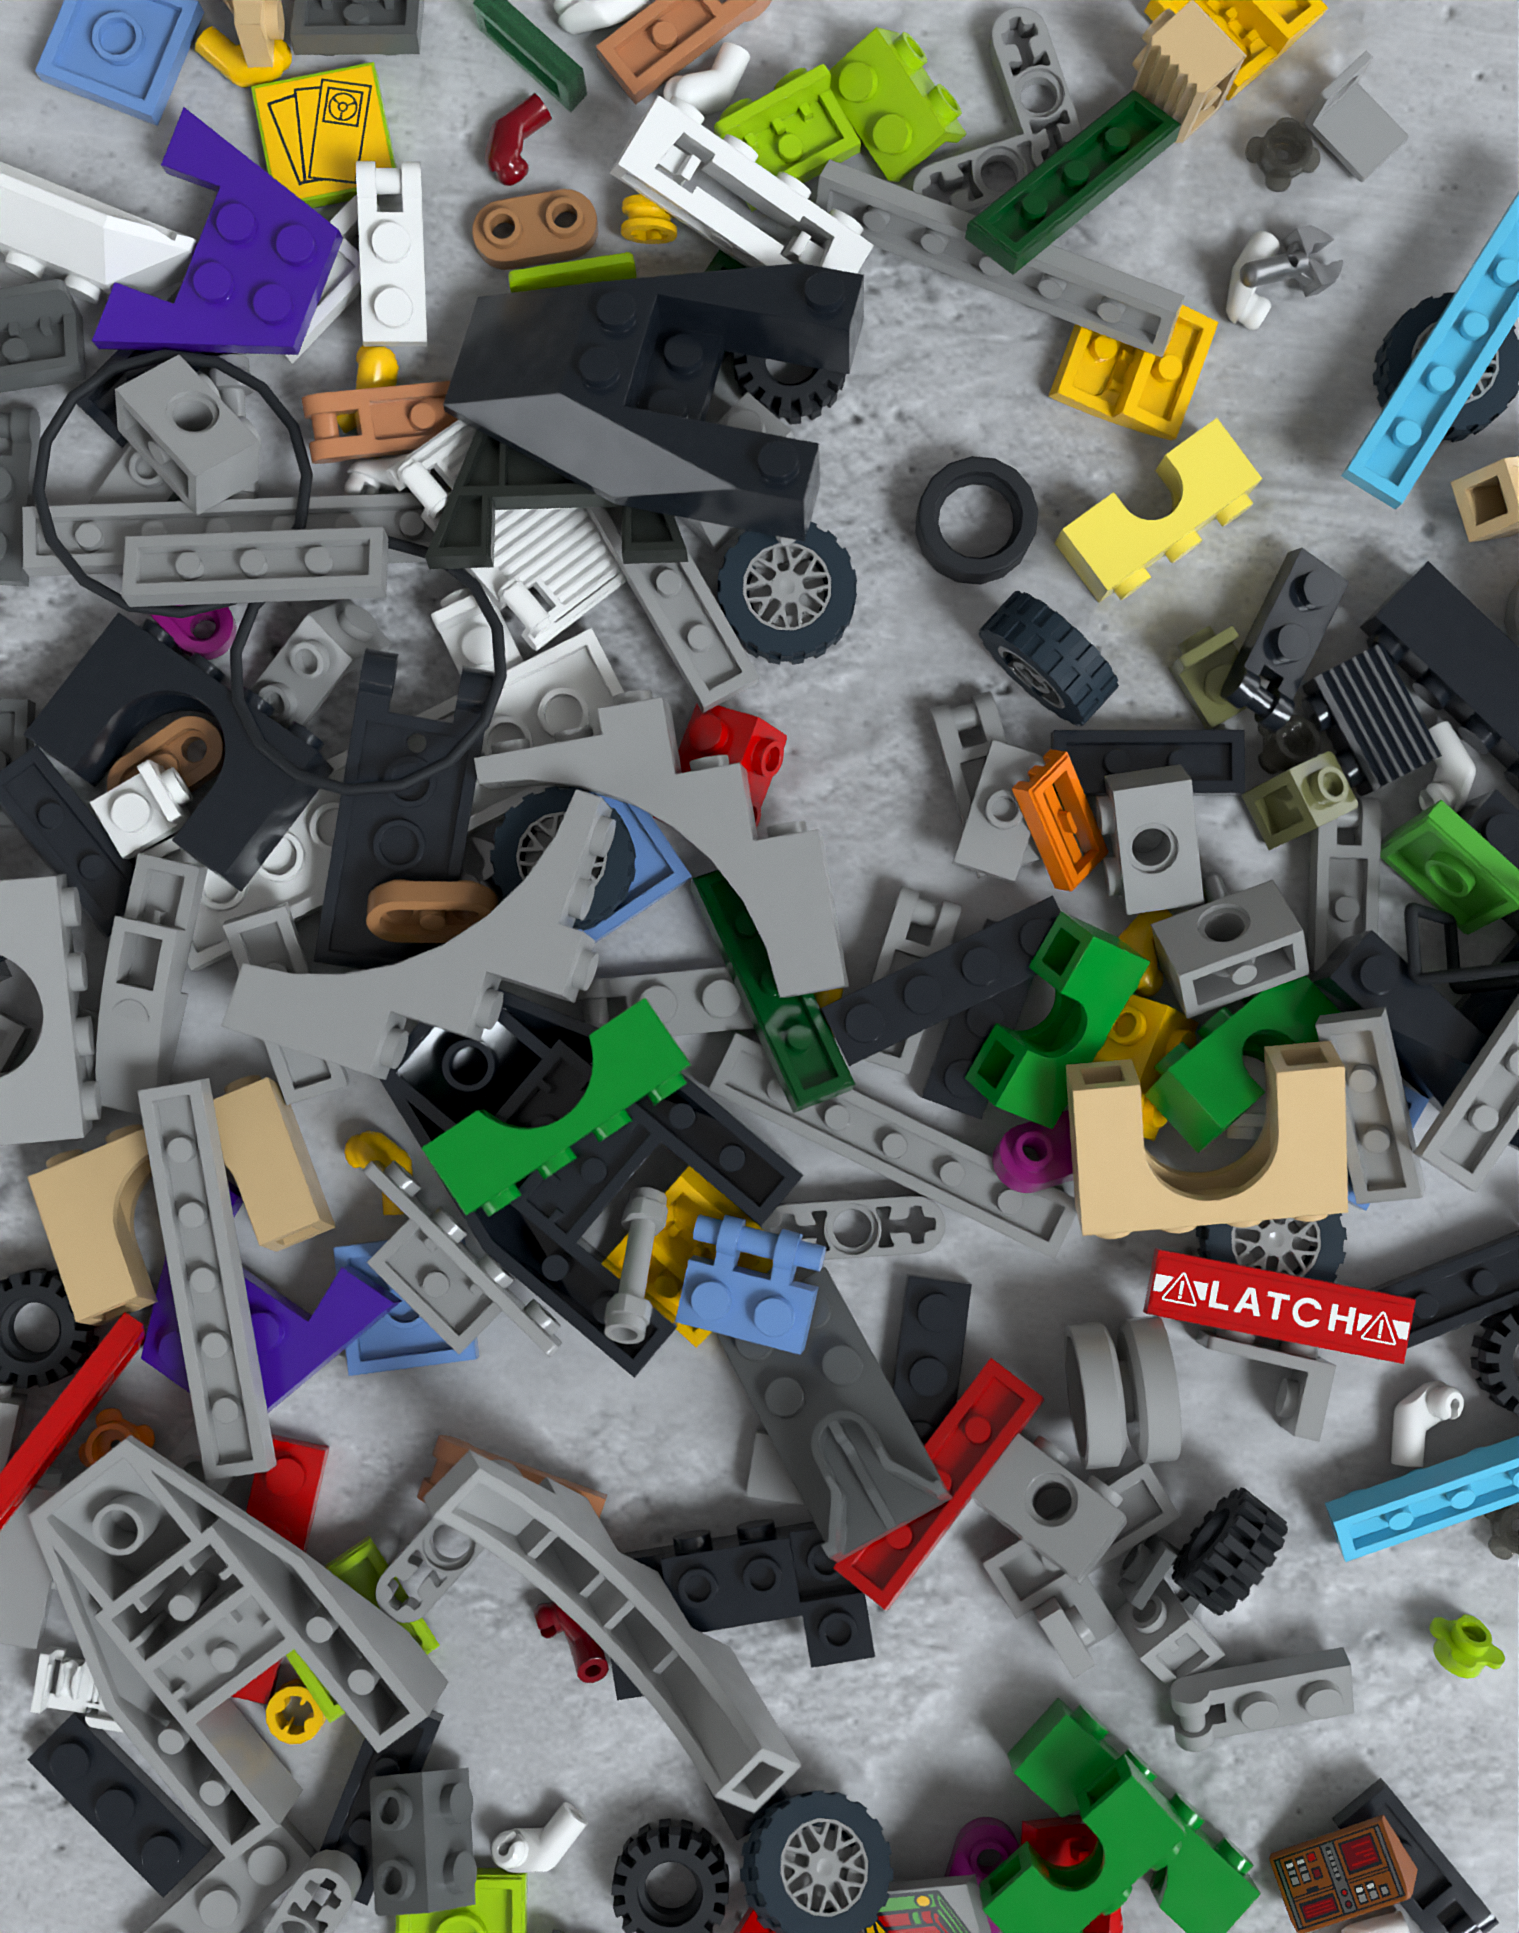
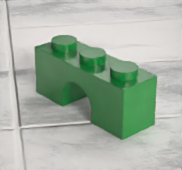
[965,911,1150,1129]
[1145,975,1341,1153]
[978,1753,1187,1933]

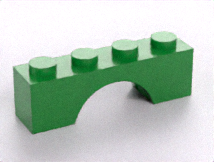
[421,998,692,1217]
[1007,1697,1261,1933]

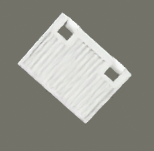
[386,420,627,651]

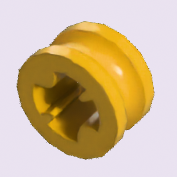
[621,194,677,244]
[266,1678,326,1744]

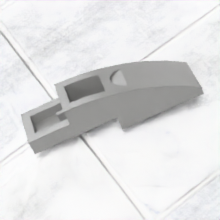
[95,853,208,1115]

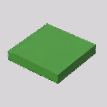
[1380,800,1519,935]

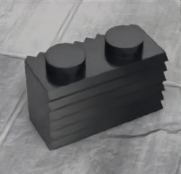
[1302,643,1442,797]

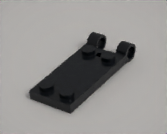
[314,648,495,970]

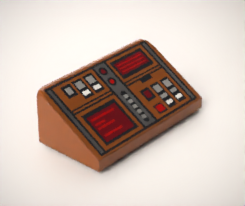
[1269,1815,1418,1933]

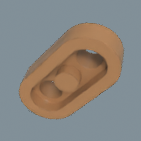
[472,189,598,270]
[107,716,225,793]
[366,879,499,943]

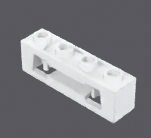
[610,96,874,273]

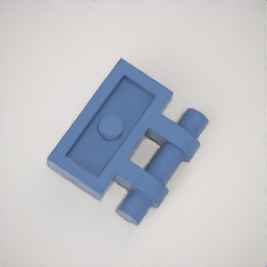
[675,1214,826,1355]

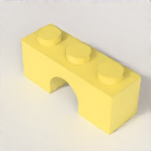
[1055,418,1262,603]

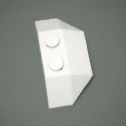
[0,162,198,304]

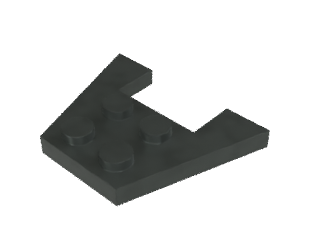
[425,430,688,569]

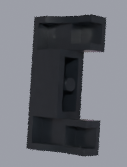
[610,1519,875,1701]

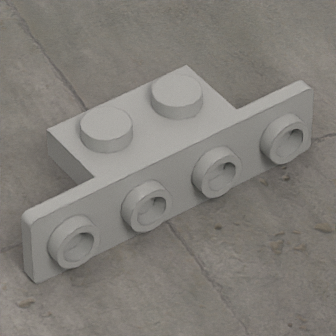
[362,1160,562,1357]

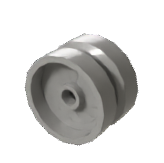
[1064,1316,1182,1470]

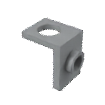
[1304,50,1409,182]

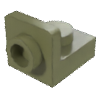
[1168,625,1247,730]
[1241,751,1358,851]

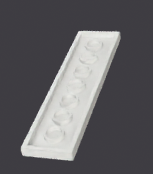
[135,628,624,971]

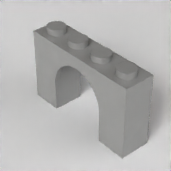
[0,874,102,1146]

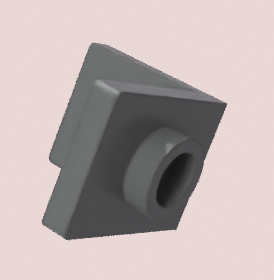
[1117,1533,1200,1615]

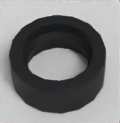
[915,456,1038,585]

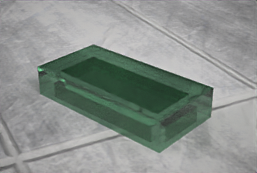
[473,0,588,112]

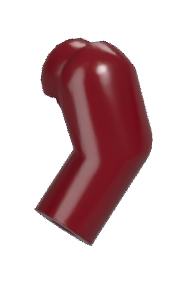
[484,93,552,186]
[534,1601,609,1683]

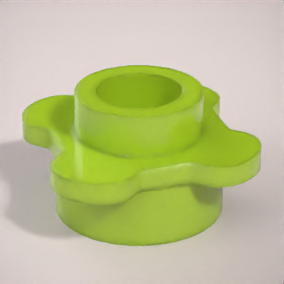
[1429,1614,1505,1679]

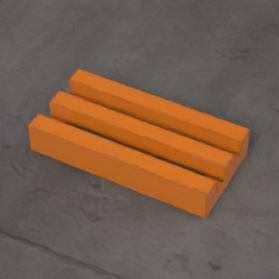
[1011,749,1109,892]

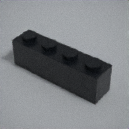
[1359,561,1519,792]

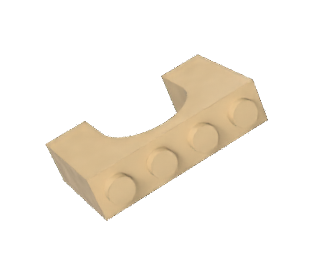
[1066,1041,1348,1239]
[27,1075,336,1327]

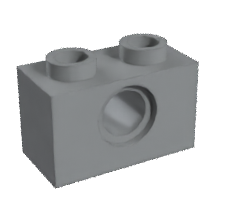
[115,355,262,516]
[1096,764,1204,915]
[1151,879,1309,1019]
[971,1433,1128,1585]

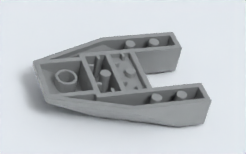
[28,1435,449,1863]

